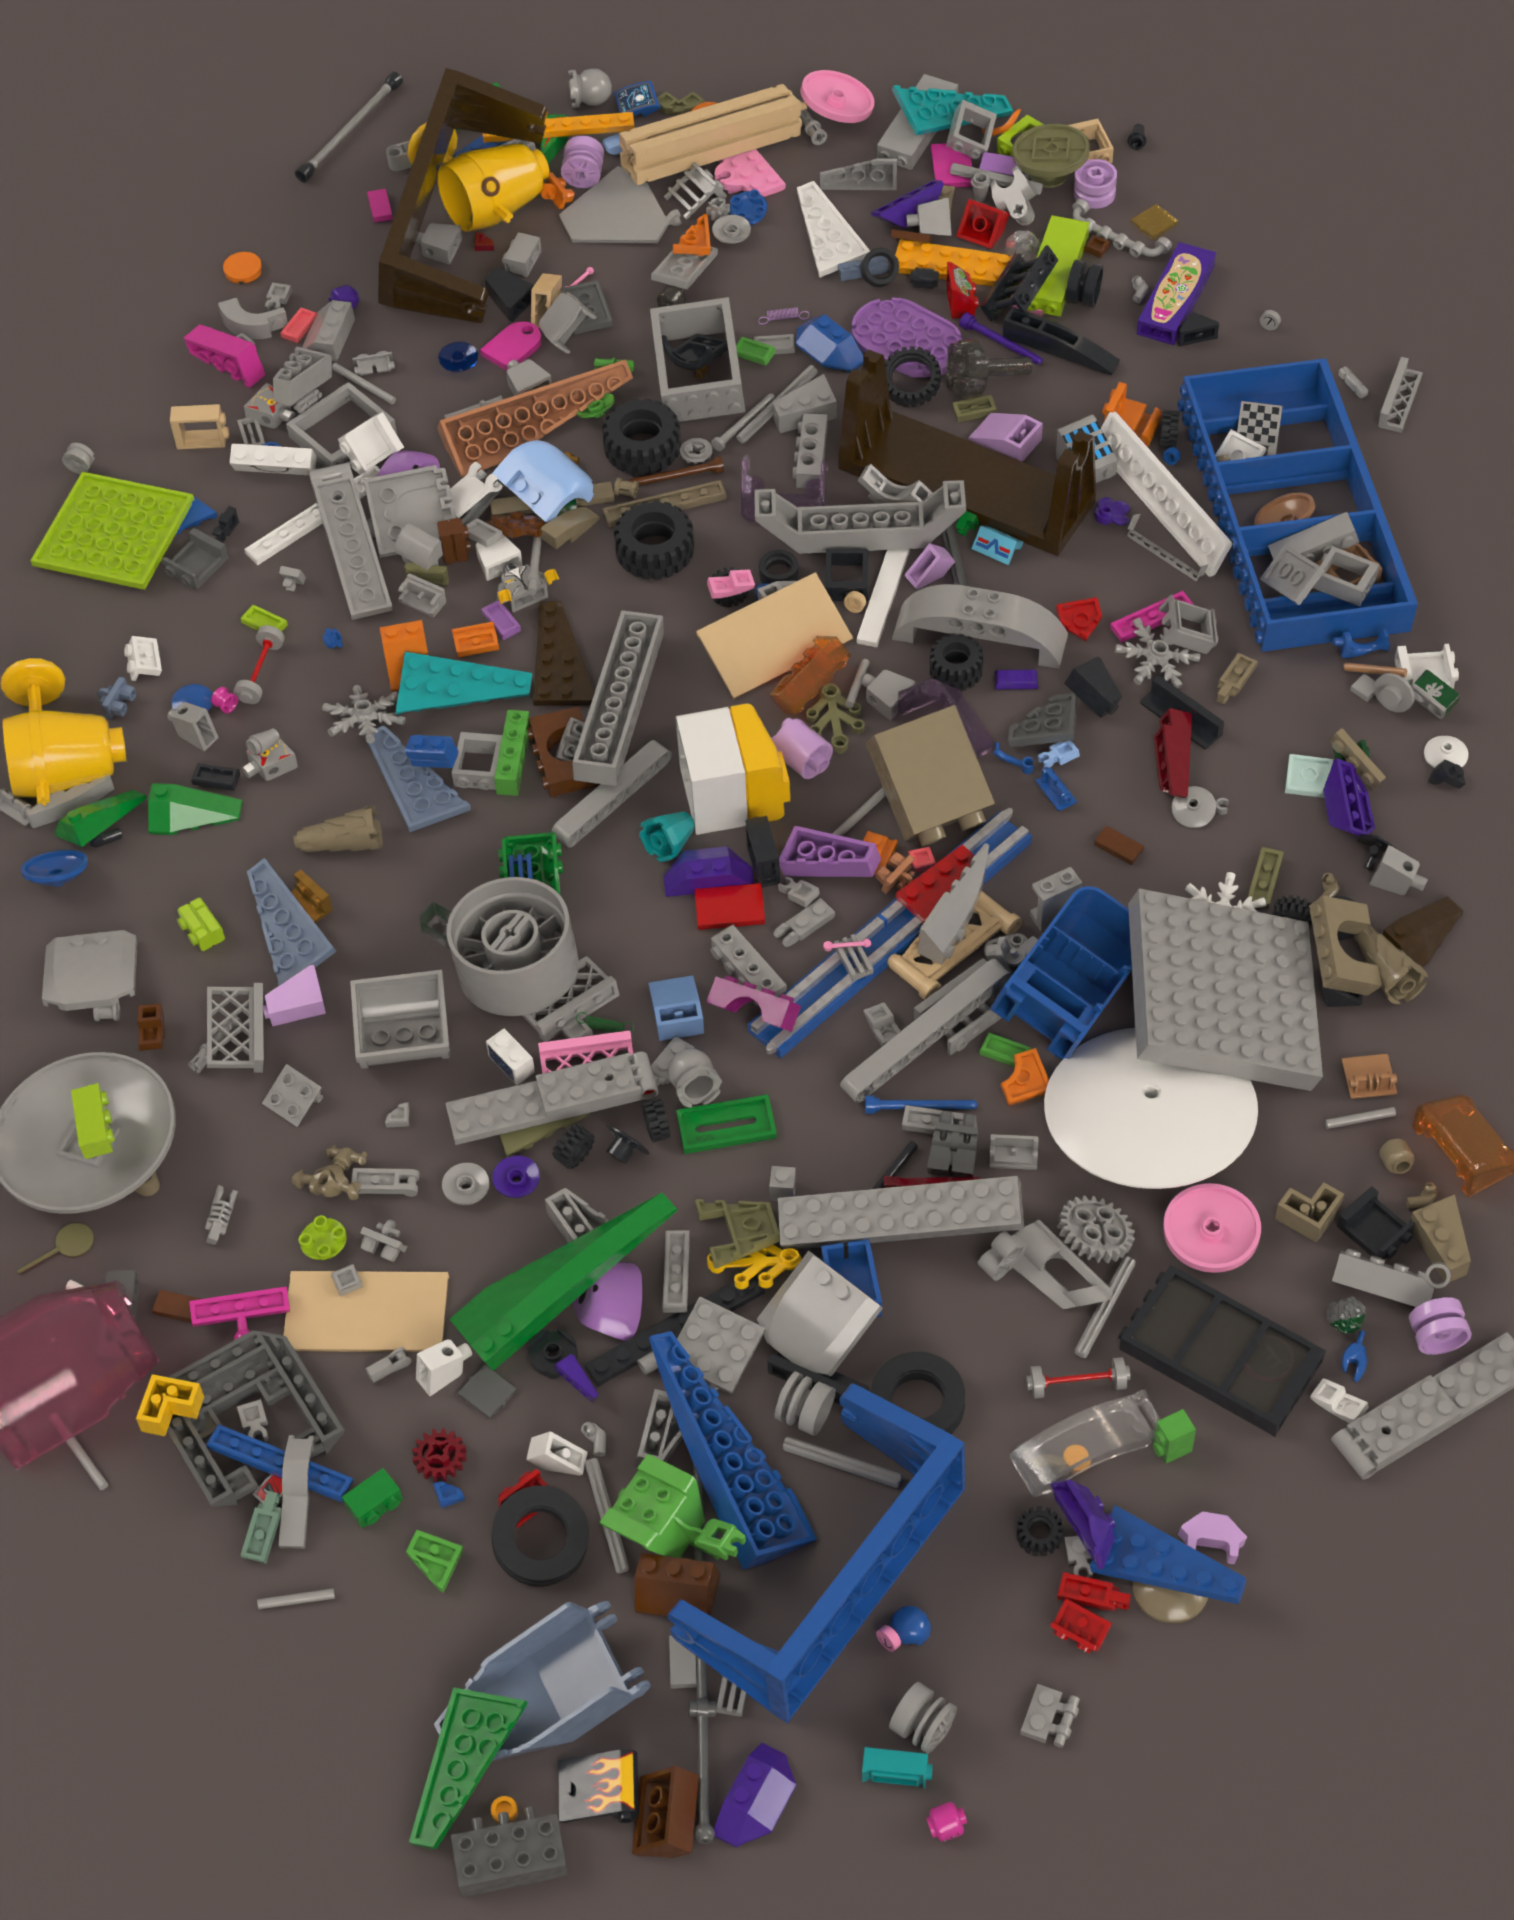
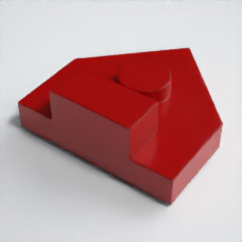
[1055,597,1102,641]

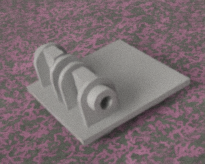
[262,1064,323,1127]

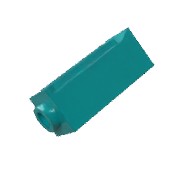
[862,1747,933,1789]

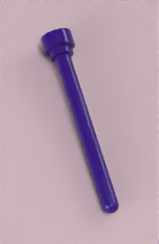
[959,312,1043,365]

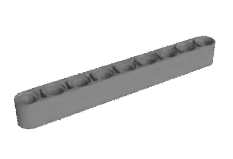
[840,959,1011,1103]

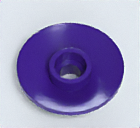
[492,1156,540,1198]

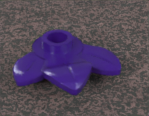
[1094,497,1131,525]

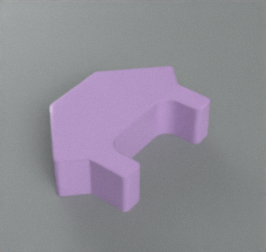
[1178,1511,1247,1564]

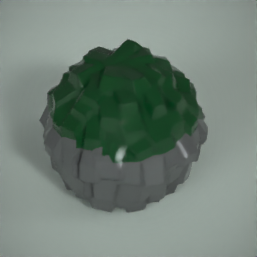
[1326,1296,1366,1334]

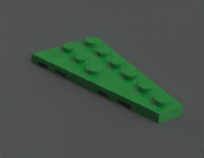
[409,1687,528,1850]

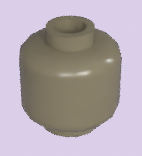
[1379,1138,1415,1174]

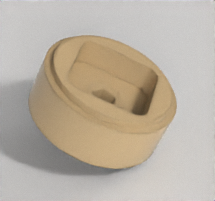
[844,591,866,613]

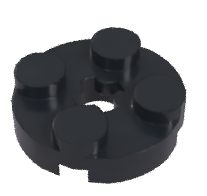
[529,1329,578,1379]

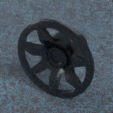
[606,1125,650,1164]

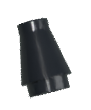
[1127,124,1146,150]

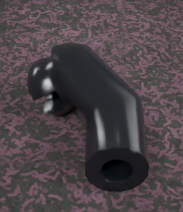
[89,828,122,848]

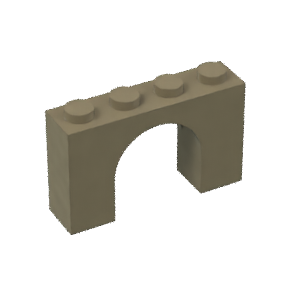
[1309,895,1382,996]

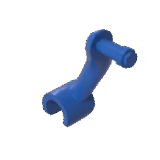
[993,742,1033,774]

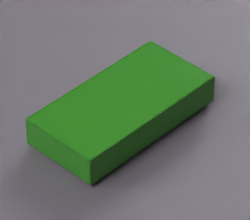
[736,337,776,366]
[980,1032,1032,1067]

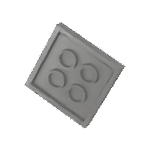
[677,1297,765,1395]

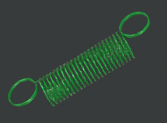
[576,1012,634,1033]

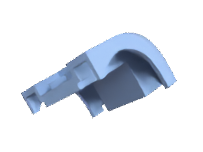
[492,440,594,523]

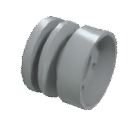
[775,1371,836,1436]
[889,1682,957,1754]

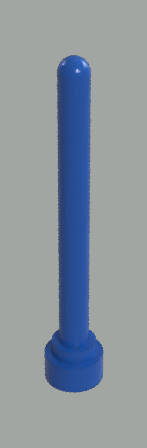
[865,1095,978,1114]

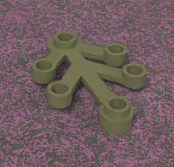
[806,683,865,754]

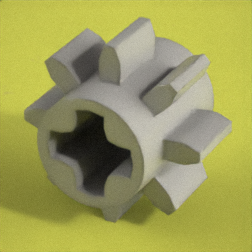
[706,197,730,221]

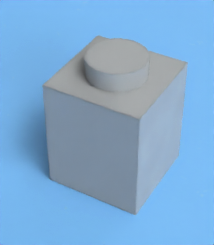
[769,1166,796,1201]

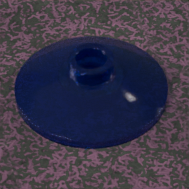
[438,342,478,372]

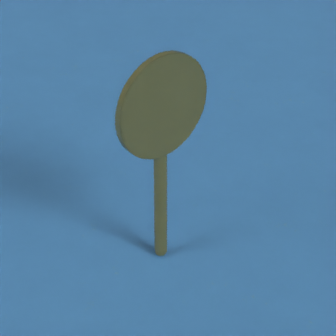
[17,1223,94,1274]

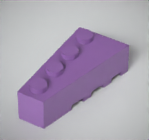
[779,826,881,877]

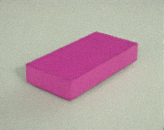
[367,188,393,223]

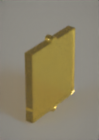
[1131,204,1178,239]

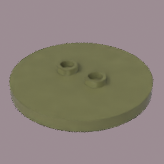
[1013,124,1090,178]

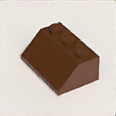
[635,1553,721,1617]
[632,1766,699,1858]

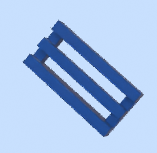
[508,853,533,879]

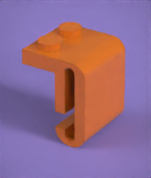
[1102,382,1163,447]

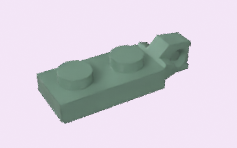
[240,1491,282,1564]

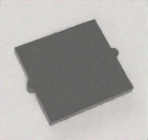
[458,1365,517,1419]

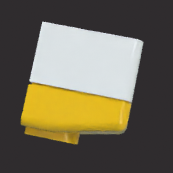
[675,703,790,835]

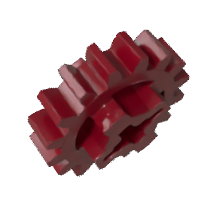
[412,1428,467,1482]

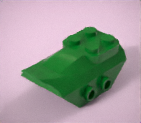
[498,832,563,896]

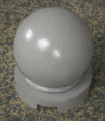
[568,68,612,109]
[668,1048,722,1108]

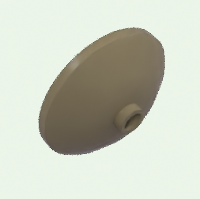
[1132,1581,1208,1624]

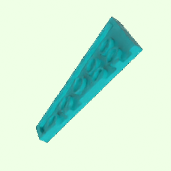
[892,85,1013,136]
[395,652,532,715]

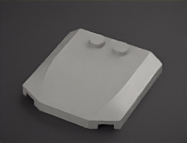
[42,930,138,1011]
[757,1251,883,1377]

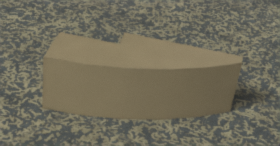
[540,507,600,549]

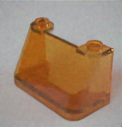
[1412,1094,1514,1197]

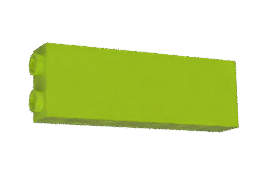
[1027,215,1090,317]

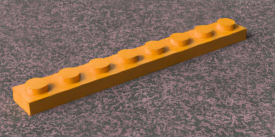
[482,112,634,143]

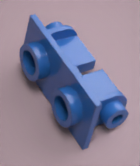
[1035,767,1077,812]

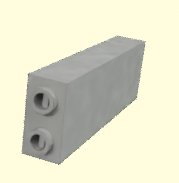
[877,74,959,170]

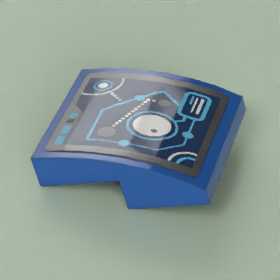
[614,81,661,117]

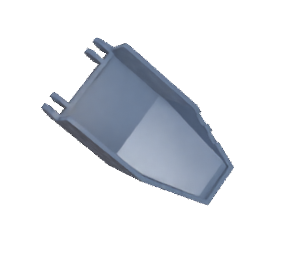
[434,1601,651,1761]

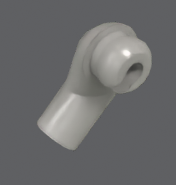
[1132,276,1149,304]
[581,1422,606,1457]

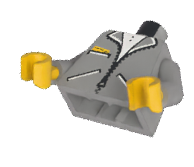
[497,563,559,613]

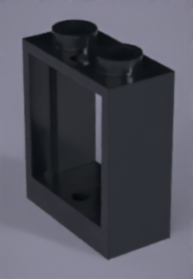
[825,549,868,601]
[745,816,780,888]

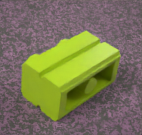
[177,897,225,951]

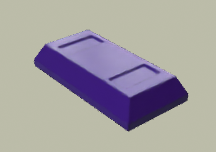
[994,670,1038,690]

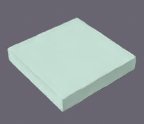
[1285,754,1334,798]

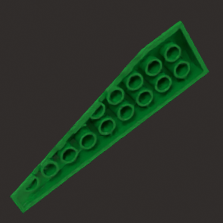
[449,1193,678,1371]

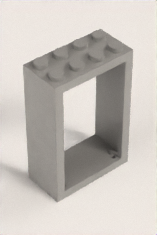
[650,297,745,422]

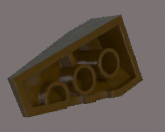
[1383,896,1463,967]

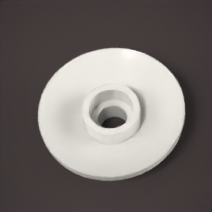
[1424,736,1468,768]

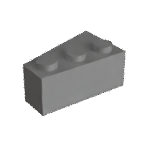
[773,374,837,433]
[634,1389,683,1469]

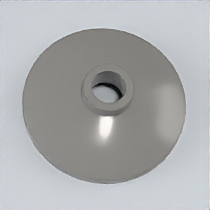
[712,215,751,244]
[1172,786,1216,828]
[442,1163,489,1205]

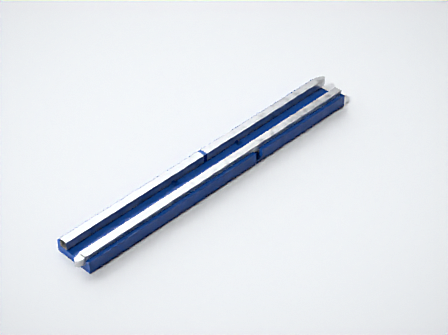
[747,808,1032,1059]

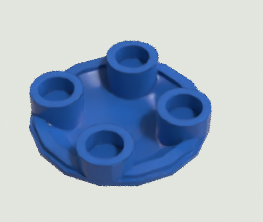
[730,189,767,225]
[171,684,213,711]

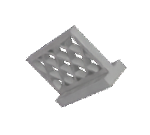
[522,956,620,1042]
[207,983,264,1073]

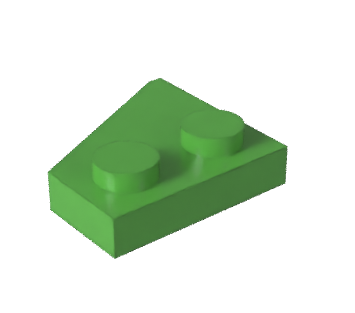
[406,1530,464,1593]

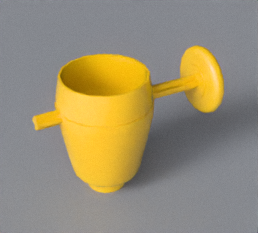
[407,122,549,232]
[1,658,127,806]

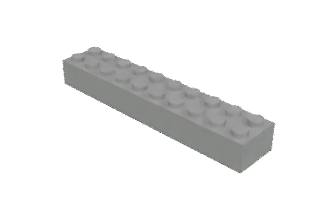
[572,610,664,786]
[778,1176,1024,1250]

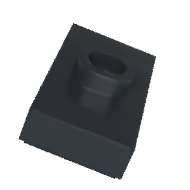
[191,763,240,791]

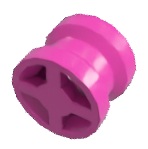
[211,687,239,714]

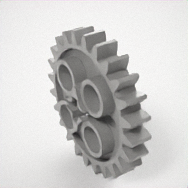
[1057,1195,1135,1263]

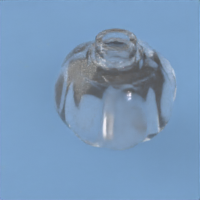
[1004,230,1041,261]

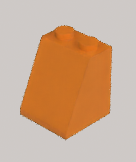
[380,620,428,692]

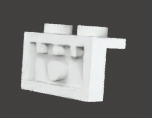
[124,636,162,681]

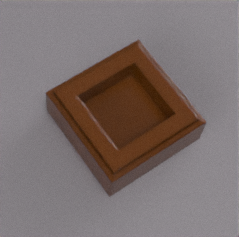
[1084,235,1111,258]

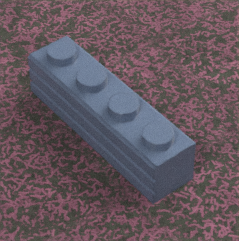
[838,256,889,281]

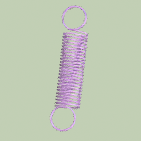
[758,307,809,325]

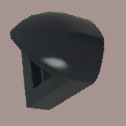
[1428,759,1466,789]

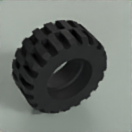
[602,398,681,476]
[614,500,694,580]

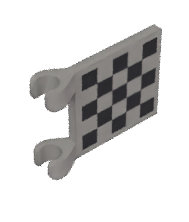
[1237,401,1282,456]

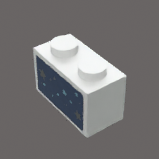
[486,1029,535,1085]

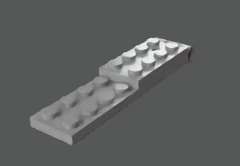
[309,462,393,620]
[445,1052,659,1145]
[1331,1332,1514,1480]

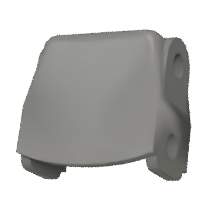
[539,292,597,354]

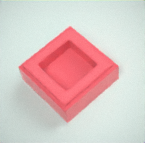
[908,846,936,873]

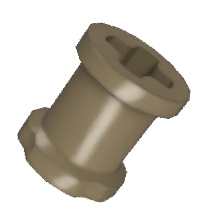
[614,477,639,499]

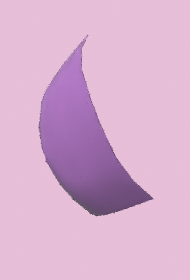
[377,450,440,477]
[573,1262,642,1341]

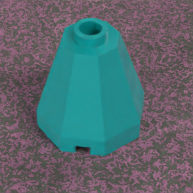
[639,811,695,862]

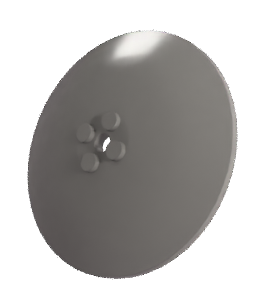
[0,1052,176,1214]

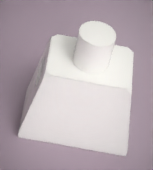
[475,535,522,581]
[416,1339,472,1396]

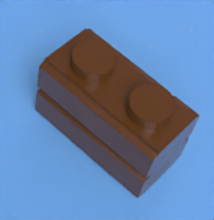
[437,518,471,565]

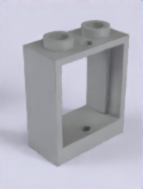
[946,100,997,161]
[1313,546,1380,607]
[452,732,503,790]

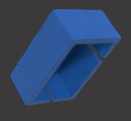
[821,1239,882,1317]

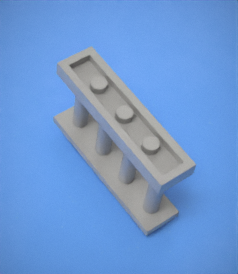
[914,958,1001,1055]

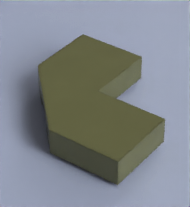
[657,91,705,115]

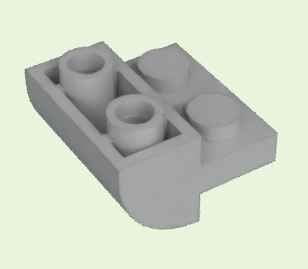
[395,523,443,570]

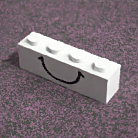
[230,444,317,475]

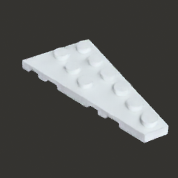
[797,181,870,278]

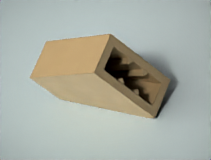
[531,273,562,328]

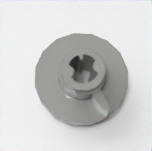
[1374,673,1414,713]

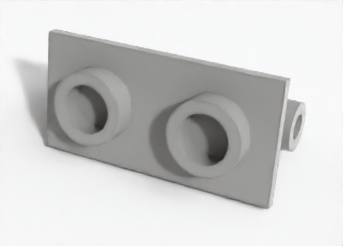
[352,351,395,376]
[0,789,33,826]

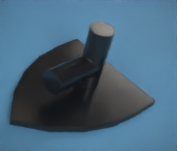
[1358,834,1398,870]

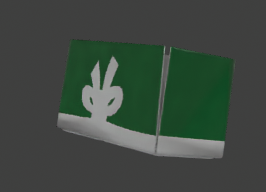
[1411,670,1461,720]

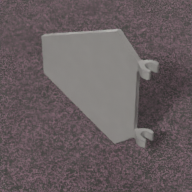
[559,166,682,243]

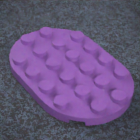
[852,297,963,378]

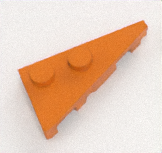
[673,214,711,256]

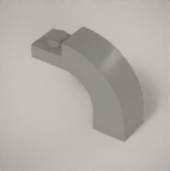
[218,298,288,339]
[858,464,933,504]

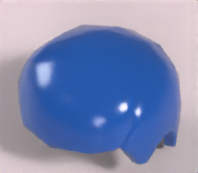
[889,1606,932,1646]

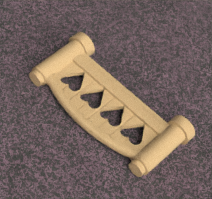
[887,891,1023,1000]

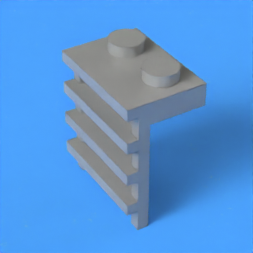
[664,162,727,219]

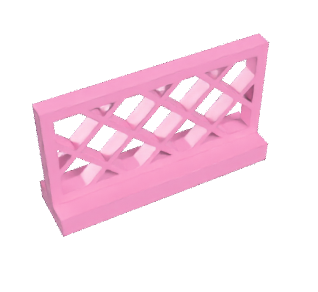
[538,1031,633,1074]

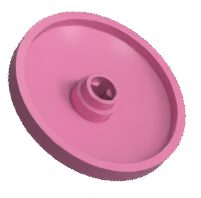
[800,70,875,123]
[1163,1183,1261,1273]

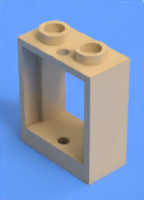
[1068,118,1114,163]
[170,404,229,449]

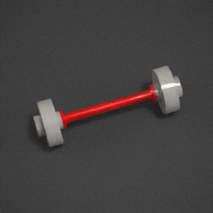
[233,625,285,704]
[1026,1357,1131,1399]

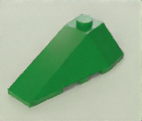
[54,790,147,847]

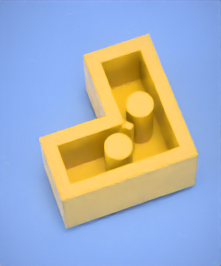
[136,1374,204,1436]

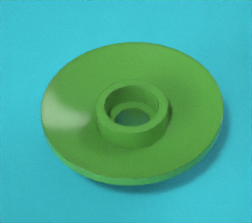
[577,393,615,418]

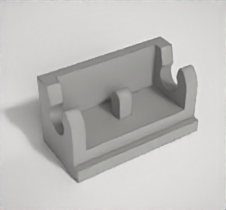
[398,573,446,618]
[989,1134,1038,1170]

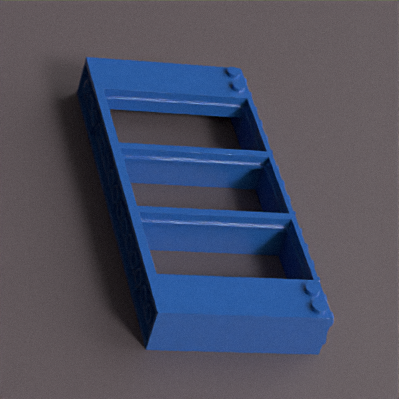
[1177,358,1418,652]

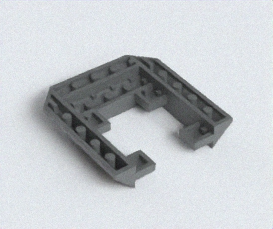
[167,1330,345,1507]

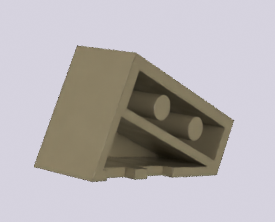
[1410,1194,1471,1282]

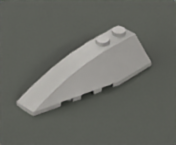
[918,843,989,965]

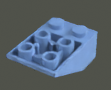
[648,975,704,1041]

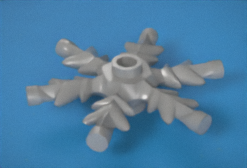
[1115,618,1200,689]
[322,685,405,743]

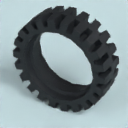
[885,346,941,407]

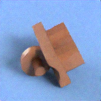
[875,852,915,894]

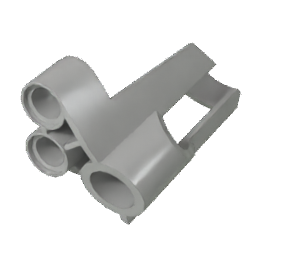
[978,1220,1114,1309]

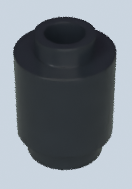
[910,267,939,289]

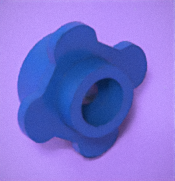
[323,628,343,649]

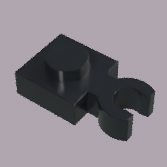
[212,506,239,543]

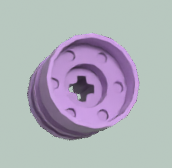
[561,136,604,188]

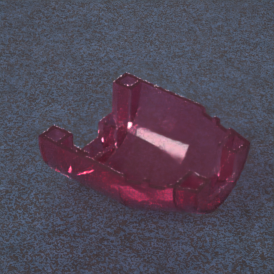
[0,1280,160,1469]

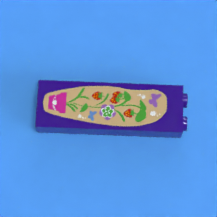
[1137,242,1216,345]

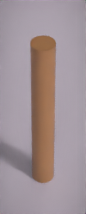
[1344,663,1407,677]

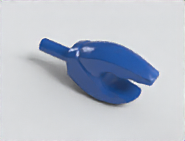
[1341,1330,1367,1383]

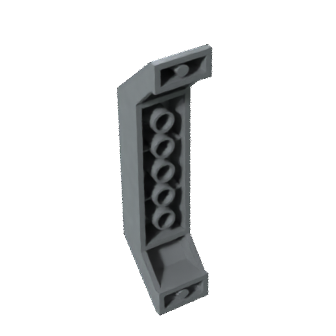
[755,480,966,554]

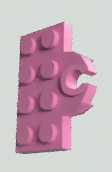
[714,149,786,197]

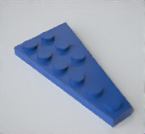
[1090,1505,1247,1605]

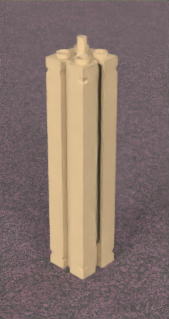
[619,84,807,185]

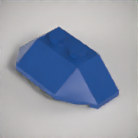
[796,314,863,373]

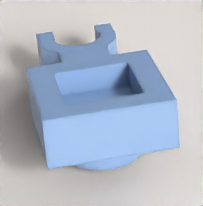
[1038,741,1080,768]

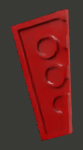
[896,844,975,923]

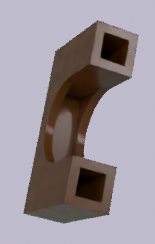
[527,706,600,797]

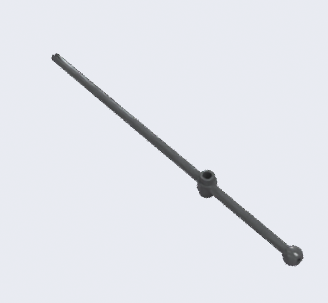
[689,1463,716,1844]

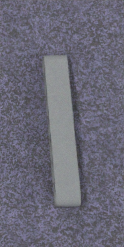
[551,740,672,848]

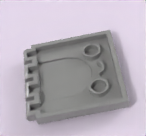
[363,465,456,558]

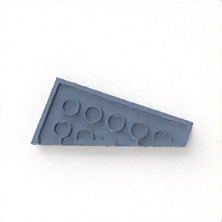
[364,726,471,832]

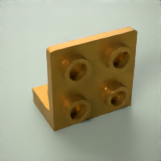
[291,869,333,924]

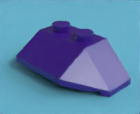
[871,180,944,228]
[1323,758,1375,836]
[664,846,754,897]
[1050,1479,1116,1570]
[714,1743,796,1847]

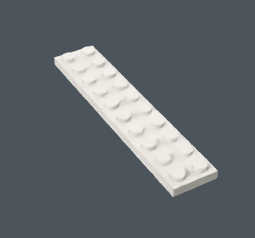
[1101,411,1233,577]

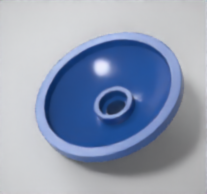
[21,850,88,887]

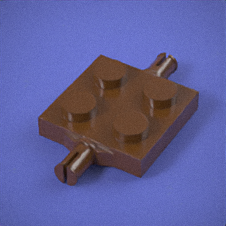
[486,511,545,538]

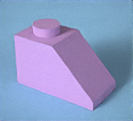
[905,543,955,589]

